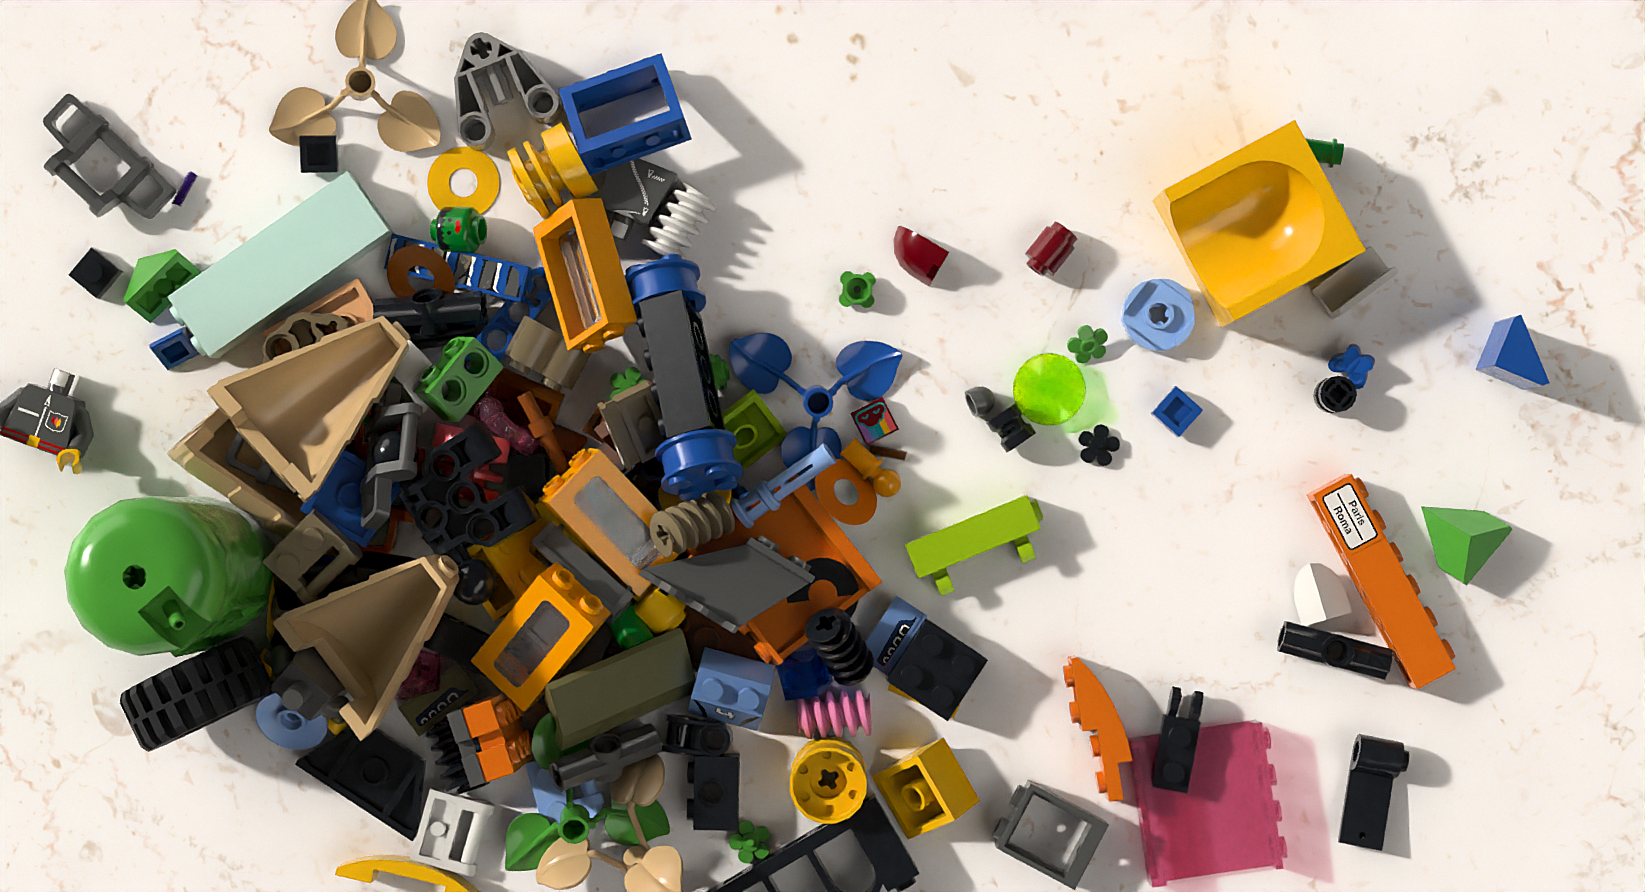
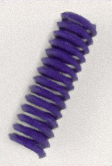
[171,171,198,207]

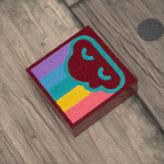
[850,397,899,446]

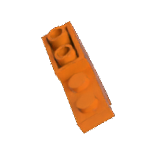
[1063,655,1132,802]

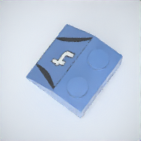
[687,647,775,731]

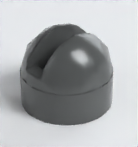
[965,386,995,418]

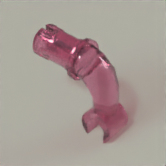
[474,385,541,456]

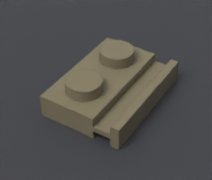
[597,380,668,471]

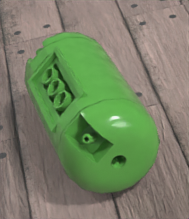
[64,496,274,657]

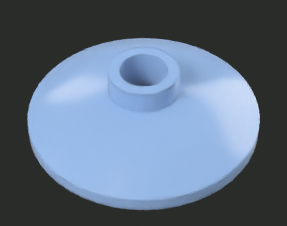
[255,691,328,750]

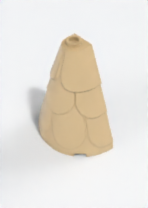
[206,316,410,503]
[167,408,339,556]
[273,554,459,741]

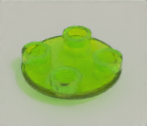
[1013,353,1086,426]

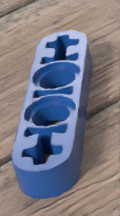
[464,267,553,371]

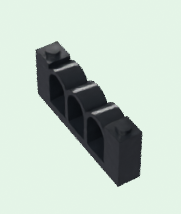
[706,793,920,892]

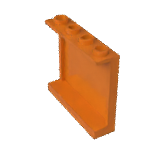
[685,466,882,666]

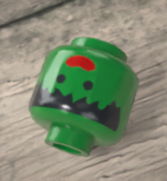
[430,207,487,253]

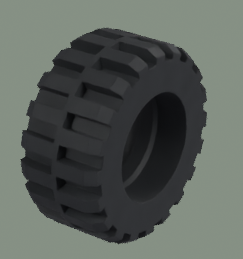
[120,636,272,752]

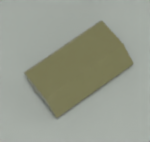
[544,627,696,751]

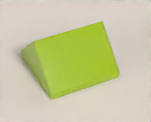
[722,389,787,471]

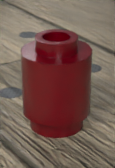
[1025,221,1078,277]

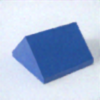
[1475,315,1550,389]

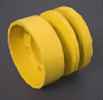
[507,122,599,219]
[790,736,867,824]

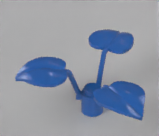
[729,333,902,491]

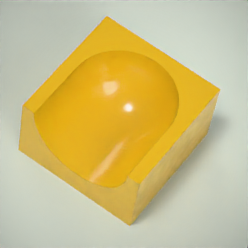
[1152,120,1366,328]

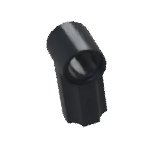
[612,457,665,510]

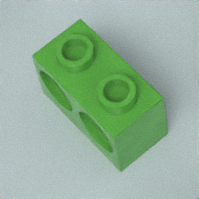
[413,337,504,422]

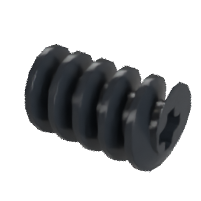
[804,608,874,686]
[426,720,491,795]

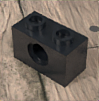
[687,753,740,831]

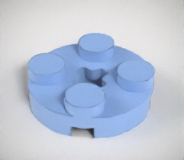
[1121,279,1195,352]

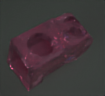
[394,650,440,700]

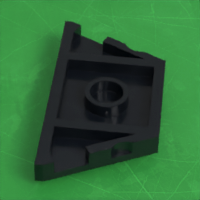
[295,728,426,841]

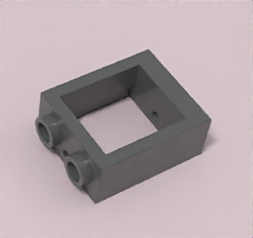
[992,780,1109,890]

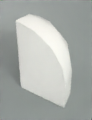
[1294,563,1352,626]

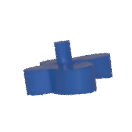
[1328,343,1375,389]

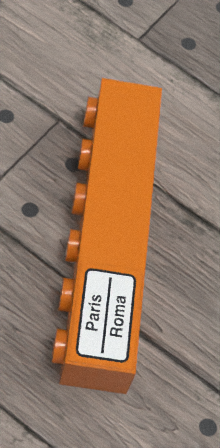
[1306,474,1456,689]

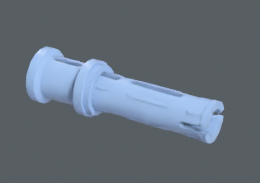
[730,443,837,529]

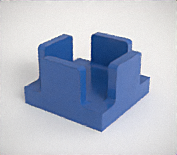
[300,449,402,548]

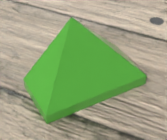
[123,249,202,323]

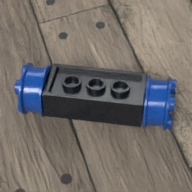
[625,254,743,501]

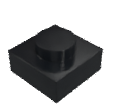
[299,135,339,173]
[68,247,123,299]

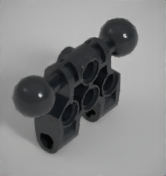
[372,421,542,605]

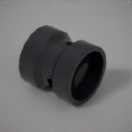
[1313,376,1357,414]
[986,403,1036,453]

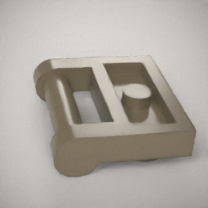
[262,508,363,605]

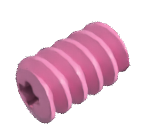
[797,690,872,739]

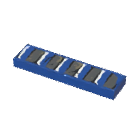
[383,233,532,303]

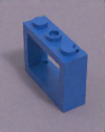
[558,53,692,175]

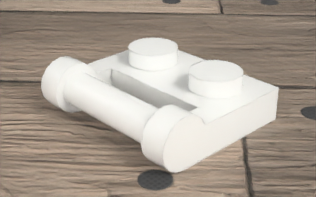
[410,787,495,876]

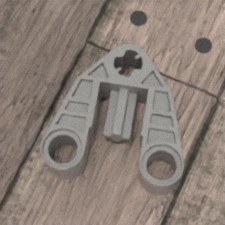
[454,32,562,151]

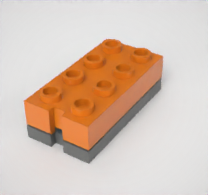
[447,692,532,787]

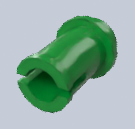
[1305,138,1344,168]

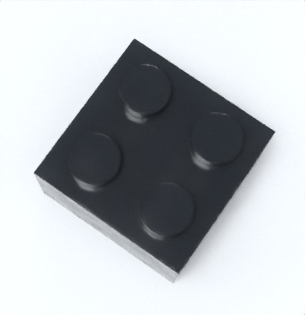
[885,618,988,721]

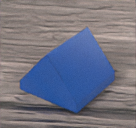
[149,326,200,370]

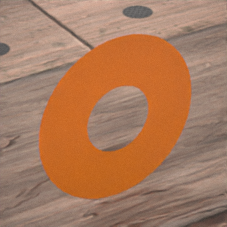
[815,459,877,525]

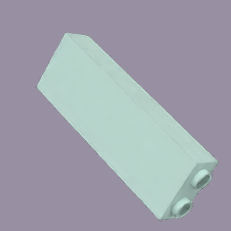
[167,171,395,359]

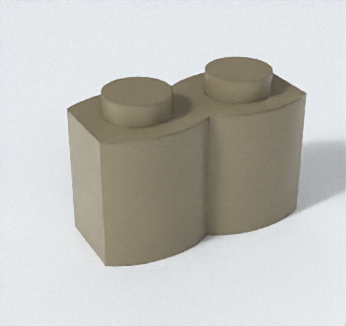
[504,316,592,392]

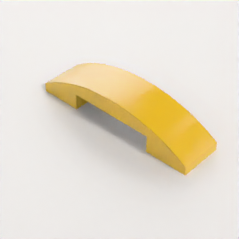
[335,855,480,892]

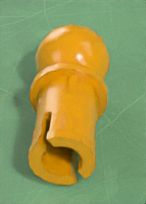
[840,437,901,498]

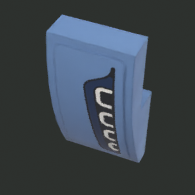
[865,595,927,675]

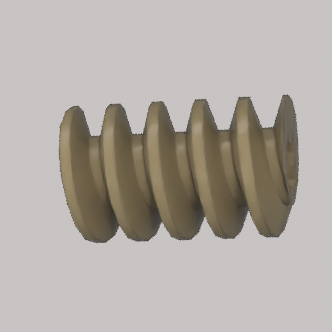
[650,491,735,558]

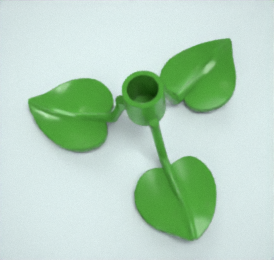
[505,711,670,871]

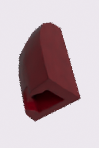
[893,226,949,286]

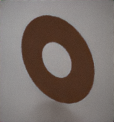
[387,245,455,298]

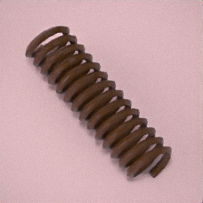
[869,444,907,461]

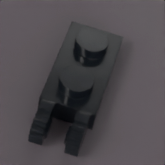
[1150,686,1204,794]

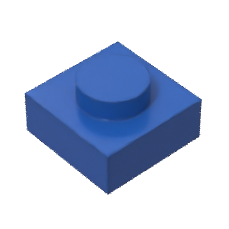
[1150,386,1203,438]

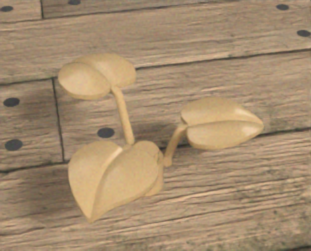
[269,0,440,152]
[536,754,683,892]

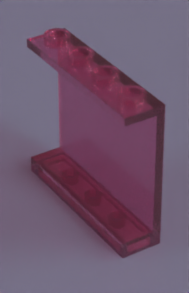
[1127,719,1287,888]

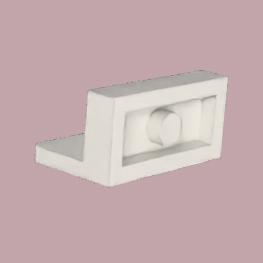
[1311,246,1399,319]

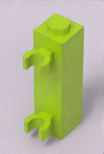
[904,495,1044,596]

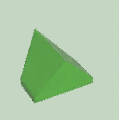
[1421,506,1513,586]

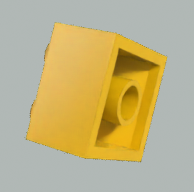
[872,737,980,839]

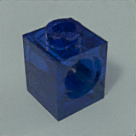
[776,649,833,701]

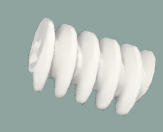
[641,181,717,259]

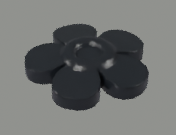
[1078,424,1120,466]

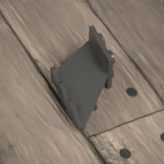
[639,535,815,634]

